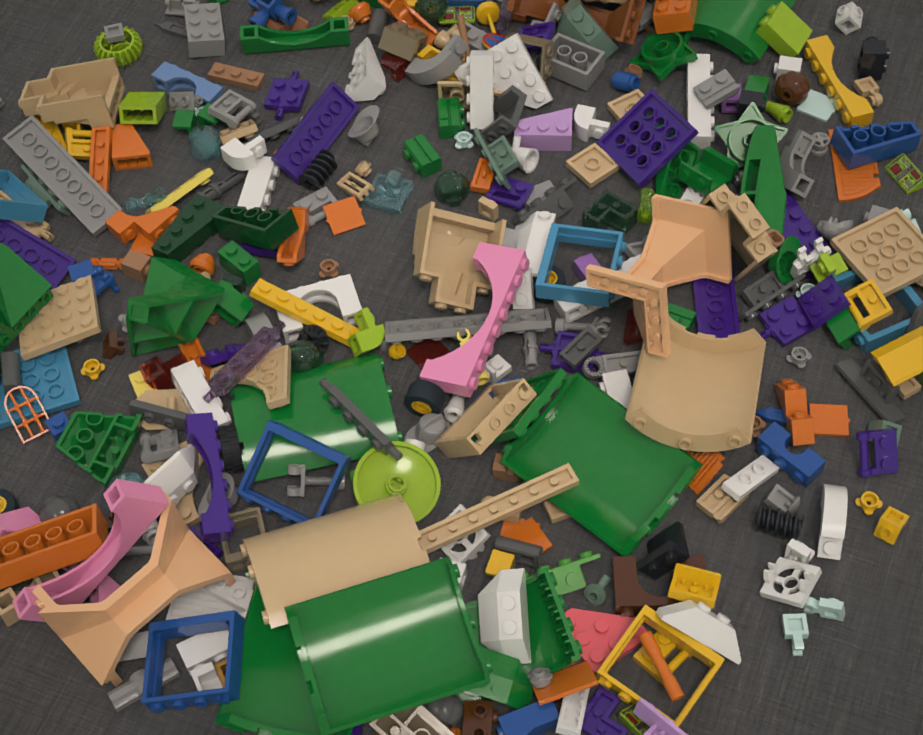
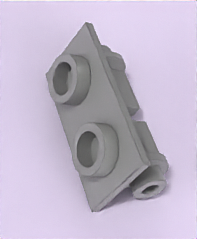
[165,0,201,16]
[169,91,203,111]

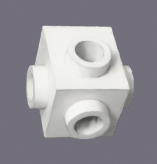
[835,1,863,35]

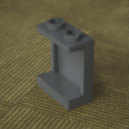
[481,85,527,143]

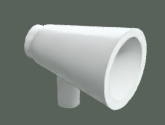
[511,135,539,174]

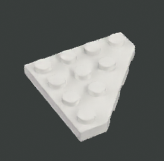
[454,33,553,109]

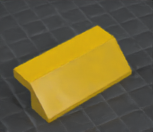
[870,326,923,387]

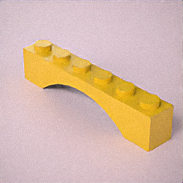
[803,35,874,128]

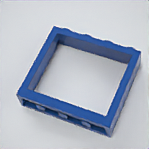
[236,420,352,523]
[141,610,245,713]

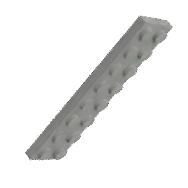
[2,115,125,237]
[385,307,552,344]

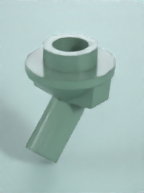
[584,574,611,605]

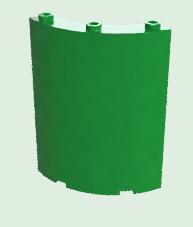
[690,0,796,65]
[229,352,403,482]
[500,372,703,556]
[284,556,493,735]
[215,582,353,735]

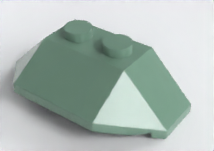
[557,0,619,61]

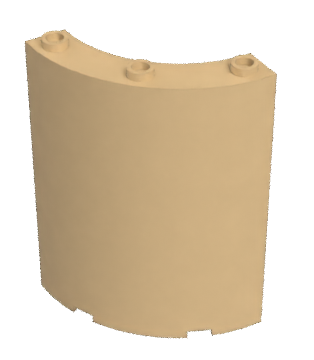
[625,316,766,452]
[240,494,430,629]

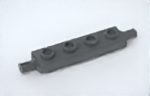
[319,378,403,461]

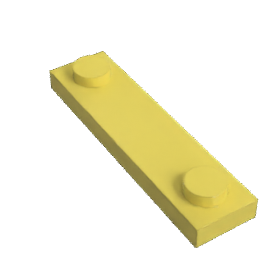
[145,168,214,214]

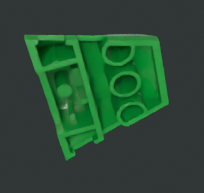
[55,411,143,487]

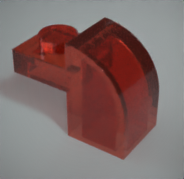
[139,353,188,390]

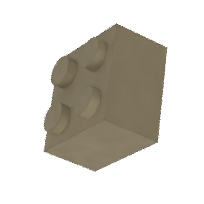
[378,21,429,61]

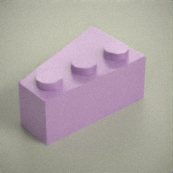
[514,108,573,151]

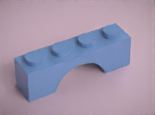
[151,61,224,106]

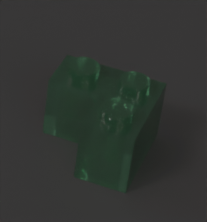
[582,189,638,235]

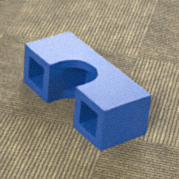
[755,421,826,488]

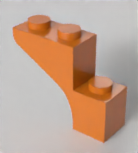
[378,0,439,46]
[105,206,180,245]
[277,206,309,266]
[774,379,815,446]

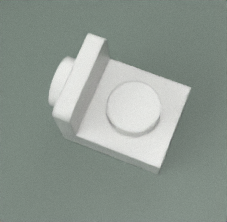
[485,354,512,384]
[784,539,815,564]

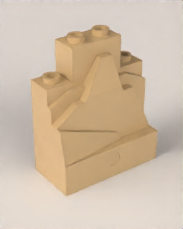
[18,57,126,128]
[700,184,778,282]
[412,201,507,315]

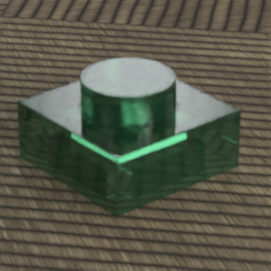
[221,273,246,294]

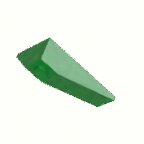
[656,131,702,199]

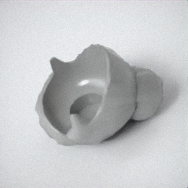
[816,216,853,241]

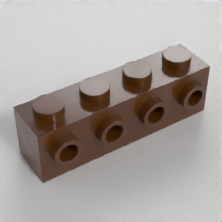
[462,700,498,735]

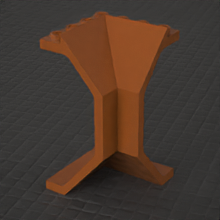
[506,0,648,45]

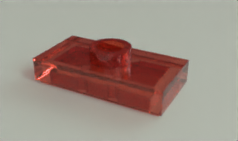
[624,308,643,346]

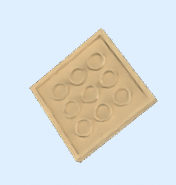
[830,207,923,297]
[19,275,101,361]

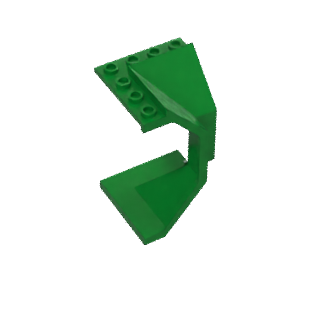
[0,243,54,353]

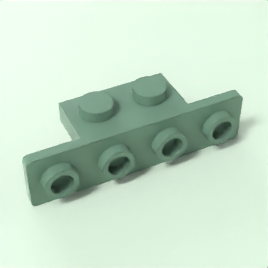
[473,127,521,190]
[21,164,72,216]

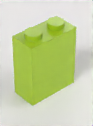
[756,1,813,57]
[118,92,167,124]

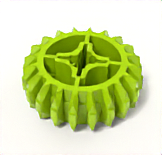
[94,26,143,67]

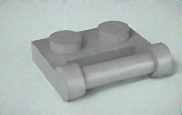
[208,89,257,129]
[293,186,339,228]
[140,429,180,463]

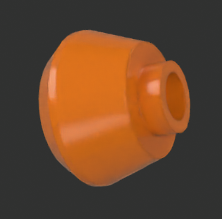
[348,1,371,25]
[189,253,215,277]

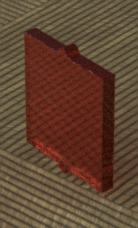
[406,339,450,370]

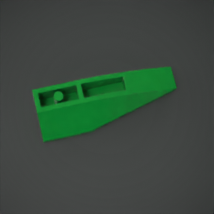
[740,124,787,235]

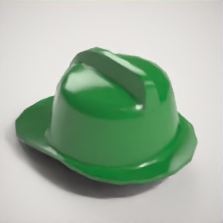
[768,236,801,284]

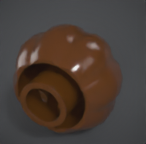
[774,71,810,106]

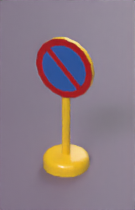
[475,1,505,49]

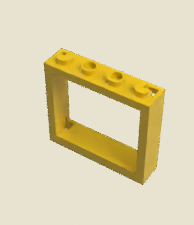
[596,604,725,727]

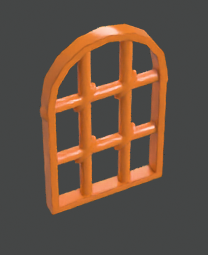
[4,386,49,444]

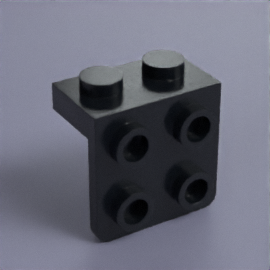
[636,521,690,580]

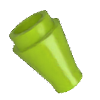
[765,101,793,123]

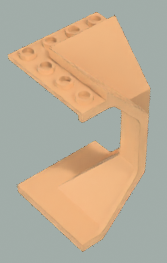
[585,194,732,358]
[32,485,236,687]

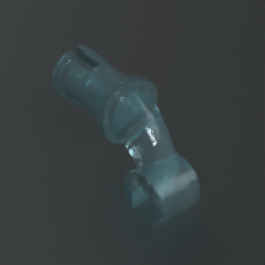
[124,187,166,212]

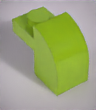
[809,252,848,283]
[347,307,385,357]

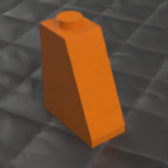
[112,124,153,171]

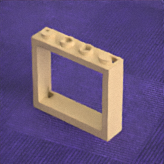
[435,378,537,459]

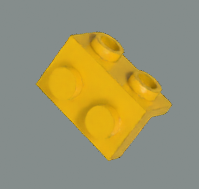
[668,563,722,609]

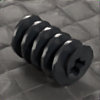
[298,149,338,191]
[755,503,805,540]

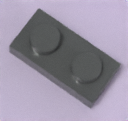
[559,326,603,370]

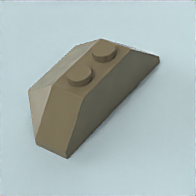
[369,705,455,735]

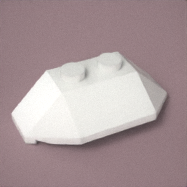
[144,444,199,506]
[478,568,531,664]
[656,600,741,665]

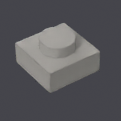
[104,23,126,44]

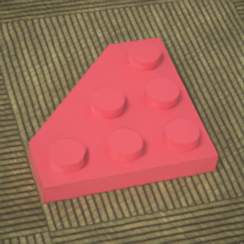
[565,608,648,676]

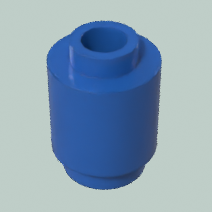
[611,71,640,92]

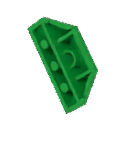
[462,646,534,710]

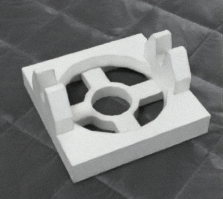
[441,504,491,563]
[759,557,822,608]

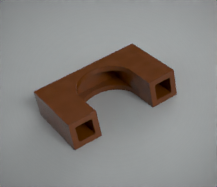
[612,555,706,617]

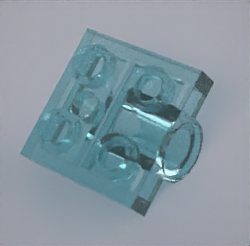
[364,170,414,215]

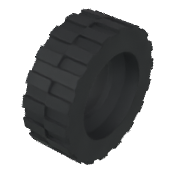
[218,424,243,473]

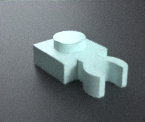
[804,597,845,621]

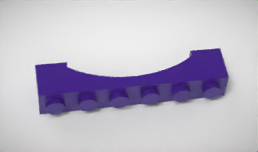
[184,412,234,543]

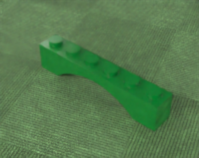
[240,17,351,54]

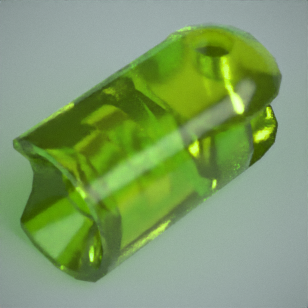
[637,188,656,223]

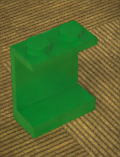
[676,146,739,196]

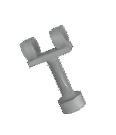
[555,317,612,338]
[287,464,345,497]

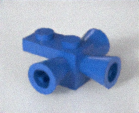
[248,0,298,27]

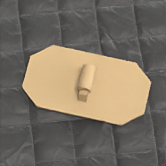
[136,389,190,430]

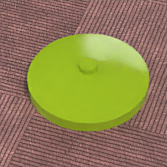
[352,441,441,524]

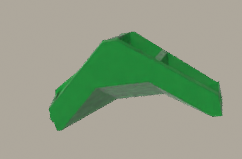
[126,256,225,357]

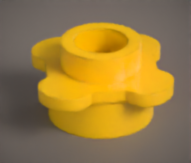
[81,359,106,380]
[855,491,883,515]

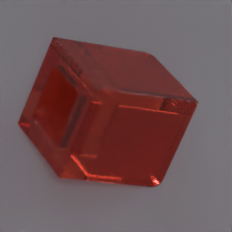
[380,52,409,83]

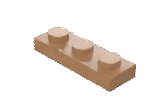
[208,62,266,91]

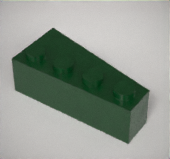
[151,193,225,262]
[211,206,299,251]

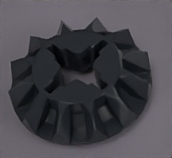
[297,325,329,358]

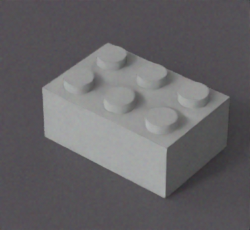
[183,3,225,58]
[539,33,606,91]

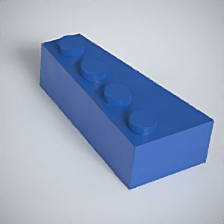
[830,121,922,169]

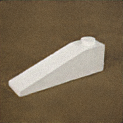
[345,37,386,102]
[515,211,556,277]

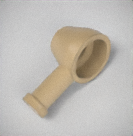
[433,24,458,49]

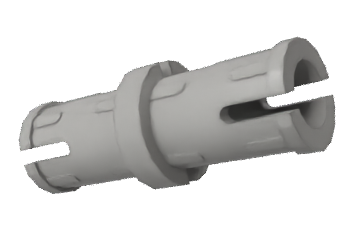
[522,330,539,371]

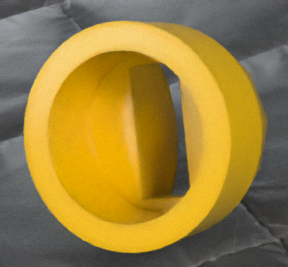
[388,343,406,360]

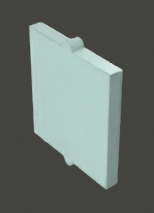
[796,89,835,123]

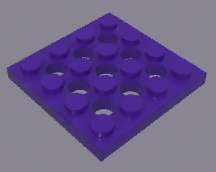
[596,88,699,188]

